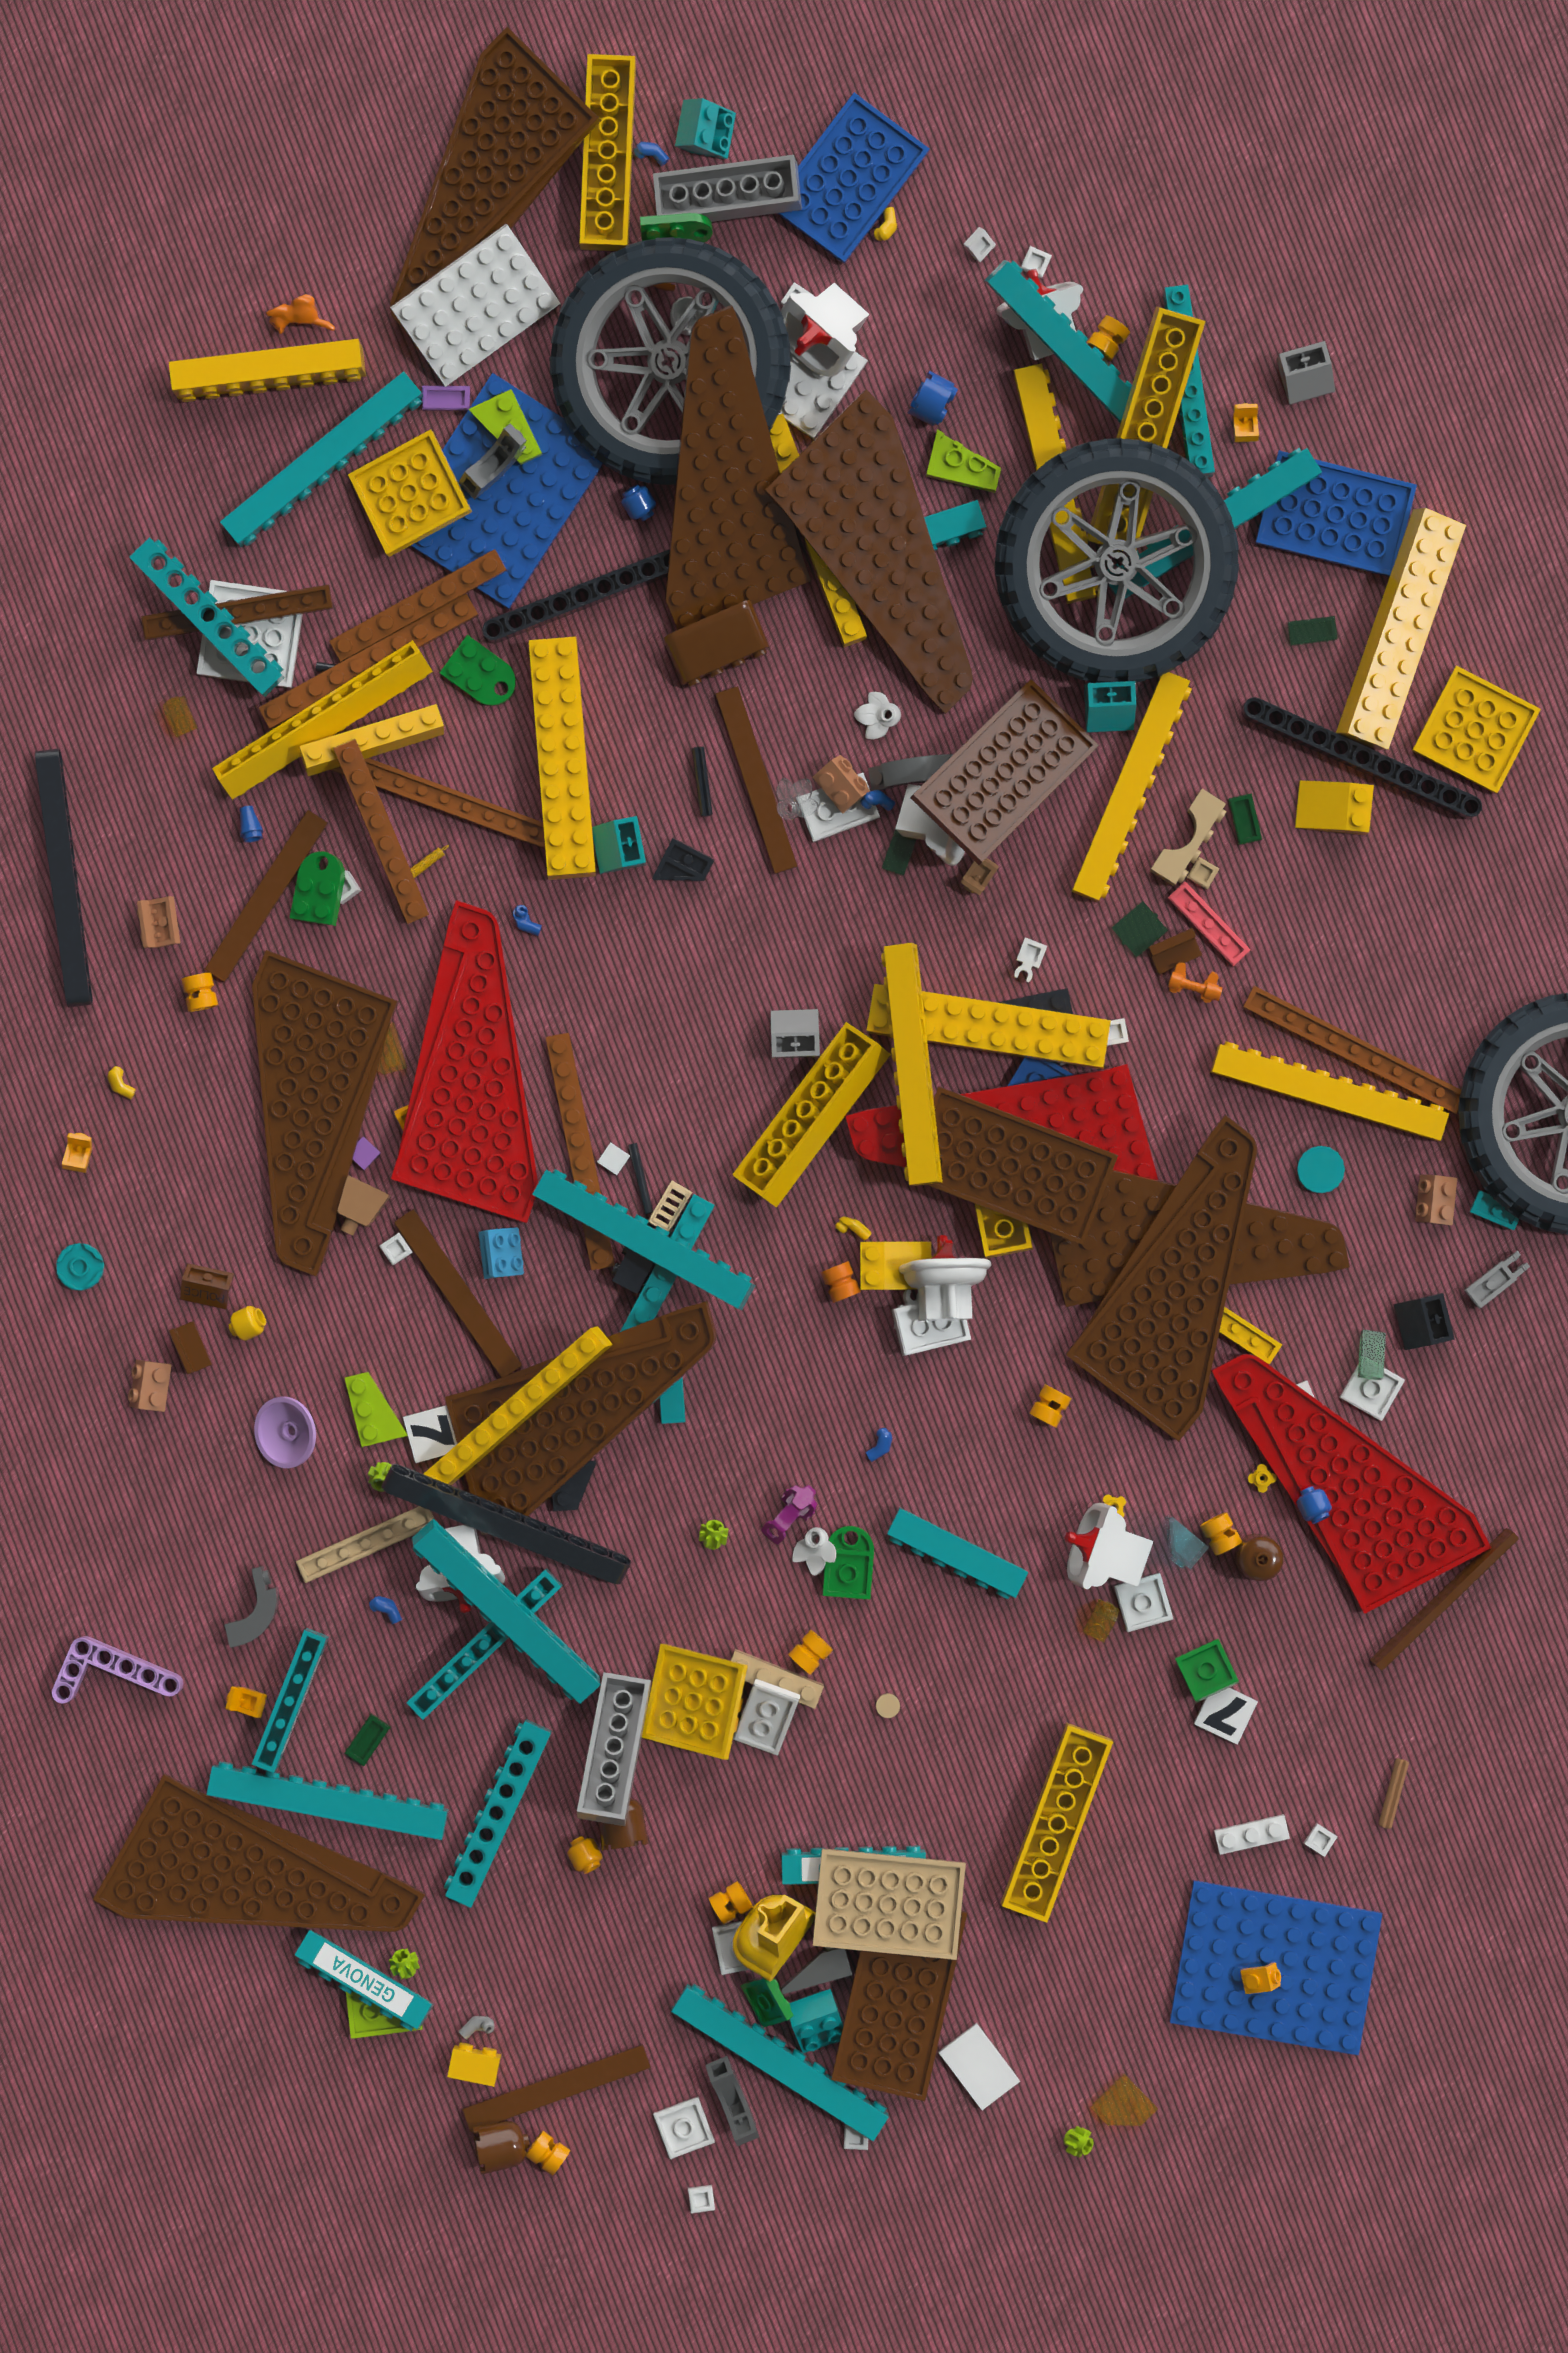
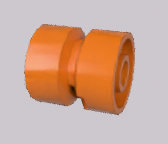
[820,1261,861,1303]

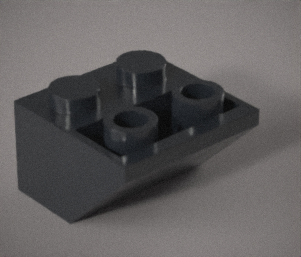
[1393,1293,1455,1350]

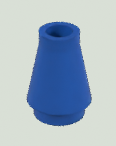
[239,806,264,843]

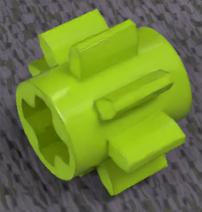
[368,1462,391,1492]
[698,1520,729,1550]
[389,1949,420,1979]
[1064,2126,1094,2158]

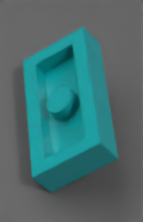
[1470,1190,1519,1230]

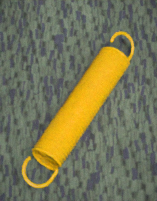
[410,845,449,879]

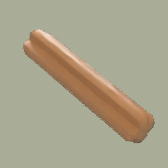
[1379,1758,1409,1829]

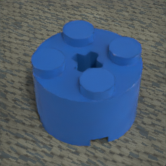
[907,370,958,426]

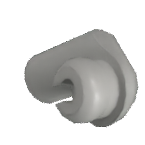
[459,2016,495,2039]

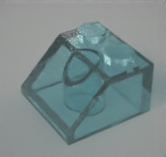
[1165,1514,1209,1570]

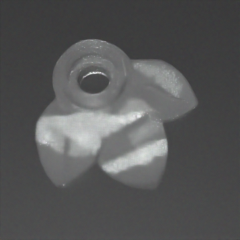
[776,778,818,820]

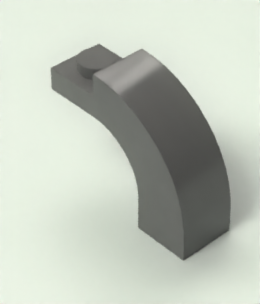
[458,424,527,500]
[868,754,953,791]
[225,1566,279,1648]
[705,2056,760,2147]

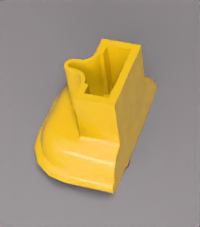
[733,1895,816,1982]

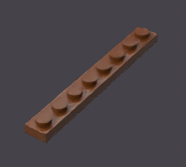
[329,549,507,662]
[333,738,429,924]

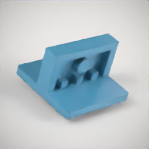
[479,1227,524,1279]

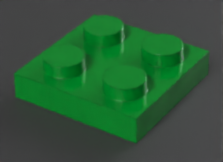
[1175,1638,1239,1703]
[740,1977,794,2028]

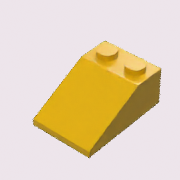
[1295,780,1374,835]
[975,1204,1033,1259]
[860,1242,932,1290]

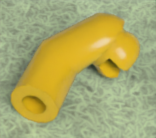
[874,207,897,241]
[107,1066,136,1099]
[835,1216,871,1241]

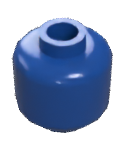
[621,484,656,521]
[1296,1486,1332,1524]

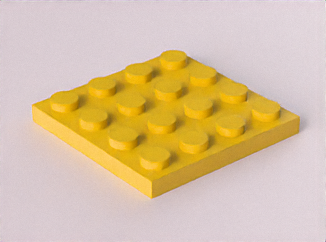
[348,429,472,557]
[1412,665,1541,794]
[642,1644,748,1760]

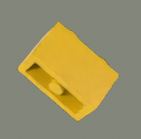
[447,2043,501,2087]

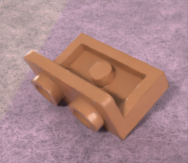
[813,755,870,814]
[137,896,180,948]
[1415,1174,1457,1225]
[128,1360,171,1412]

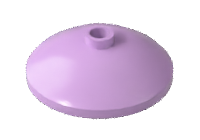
[254,1397,316,1468]

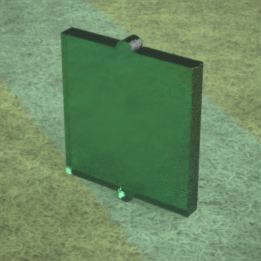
[1111,901,1168,958]

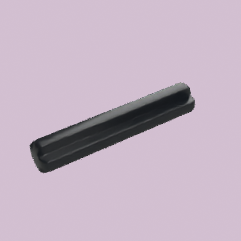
[692,746,713,817]

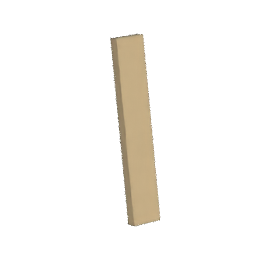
[296,1506,434,1583]

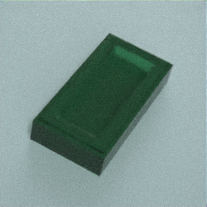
[1287,616,1338,646]
[881,828,917,876]
[1358,1329,1386,1380]

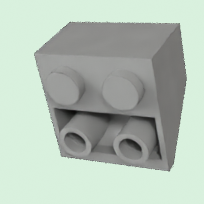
[1276,341,1335,405]
[771,1009,820,1059]

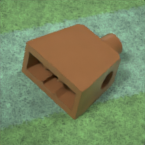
[337,1175,391,1235]

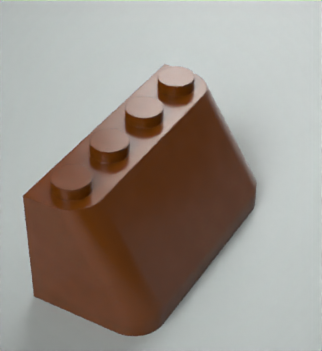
[663,600,770,688]

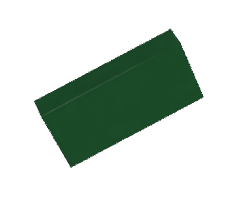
[1228,793,1262,846]
[344,1713,391,1766]

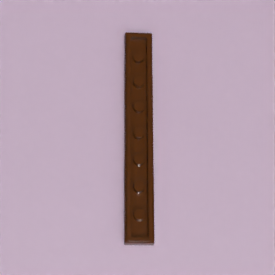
[141,584,333,641]
[716,686,798,874]
[205,810,329,982]
[394,1209,522,1377]
[1370,1528,1519,1671]
[462,2044,651,2132]

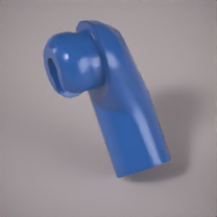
[634,141,670,167]
[860,790,895,811]
[513,905,542,936]
[866,1428,893,1462]
[369,1596,402,1624]

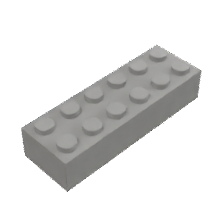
[653,155,802,222]
[577,1672,651,1826]

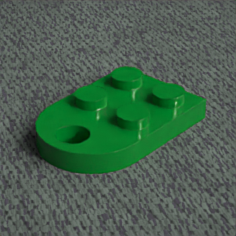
[640,213,713,243]
[439,635,516,706]
[290,851,345,926]
[823,1526,874,1599]

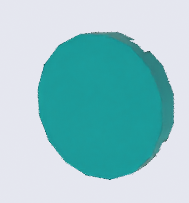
[1297,1146,1345,1193]
[56,1243,105,1291]

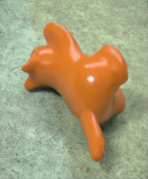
[266,294,335,334]

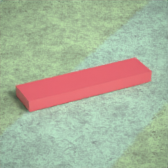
[1167,882,1250,967]

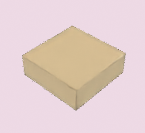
[1187,857,1219,890]

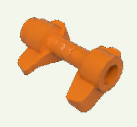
[1168,962,1222,1003]

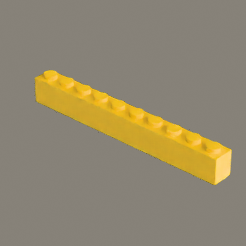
[1014,363,1098,604]
[769,413,867,648]
[212,640,433,800]
[1071,672,1192,902]
[881,943,942,1186]
[1210,1042,1449,1141]
[424,1326,613,1485]

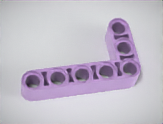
[52,1636,183,1704]

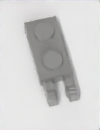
[1464,1251,1530,1309]

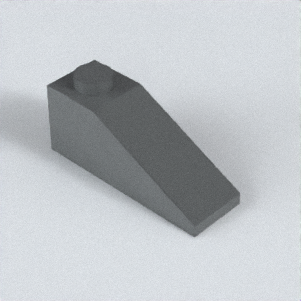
[781,1947,852,1994]

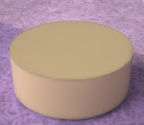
[876,1693,900,1718]

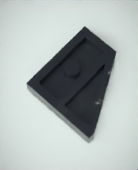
[652,837,716,881]
[552,1460,596,1511]

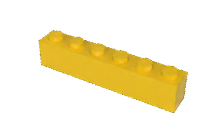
[300,704,444,776]

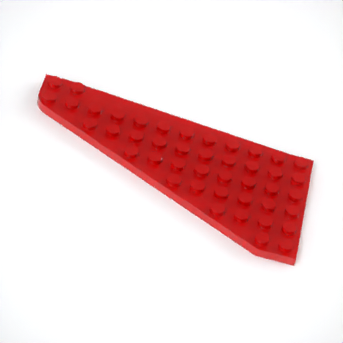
[390,900,538,1224]
[845,1064,1158,1180]
[1211,1354,1491,1614]

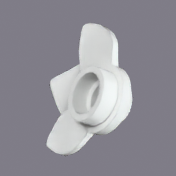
[854,692,901,739]
[792,1527,836,1576]

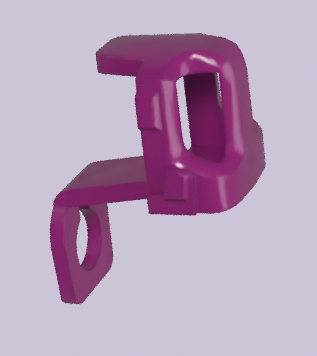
[761,1485,817,1545]

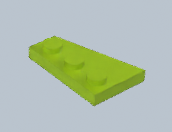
[469,389,542,465]
[926,429,1001,493]
[345,1372,408,1447]
[346,1992,423,2039]

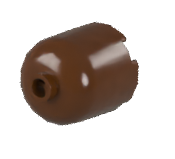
[1234,1533,1284,1581]
[599,1798,649,1851]
[472,2121,530,2175]

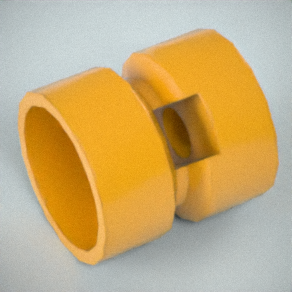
[1087,315,1130,361]
[181,973,218,1012]
[1029,1384,1072,1428]
[1200,1512,1243,1556]
[788,1629,833,1675]
[709,1881,753,1925]
[525,2131,570,2176]

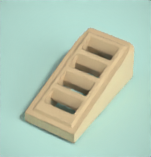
[649,1181,692,1232]

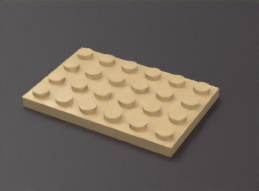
[813,1848,966,1960]

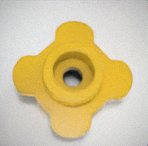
[1248,1464,1277,1493]
[1103,1494,1126,1517]

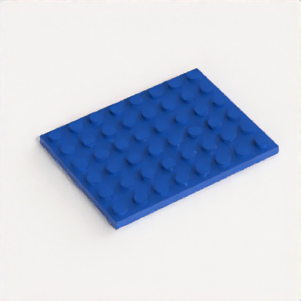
[411,373,604,609]
[1169,1880,1383,2055]

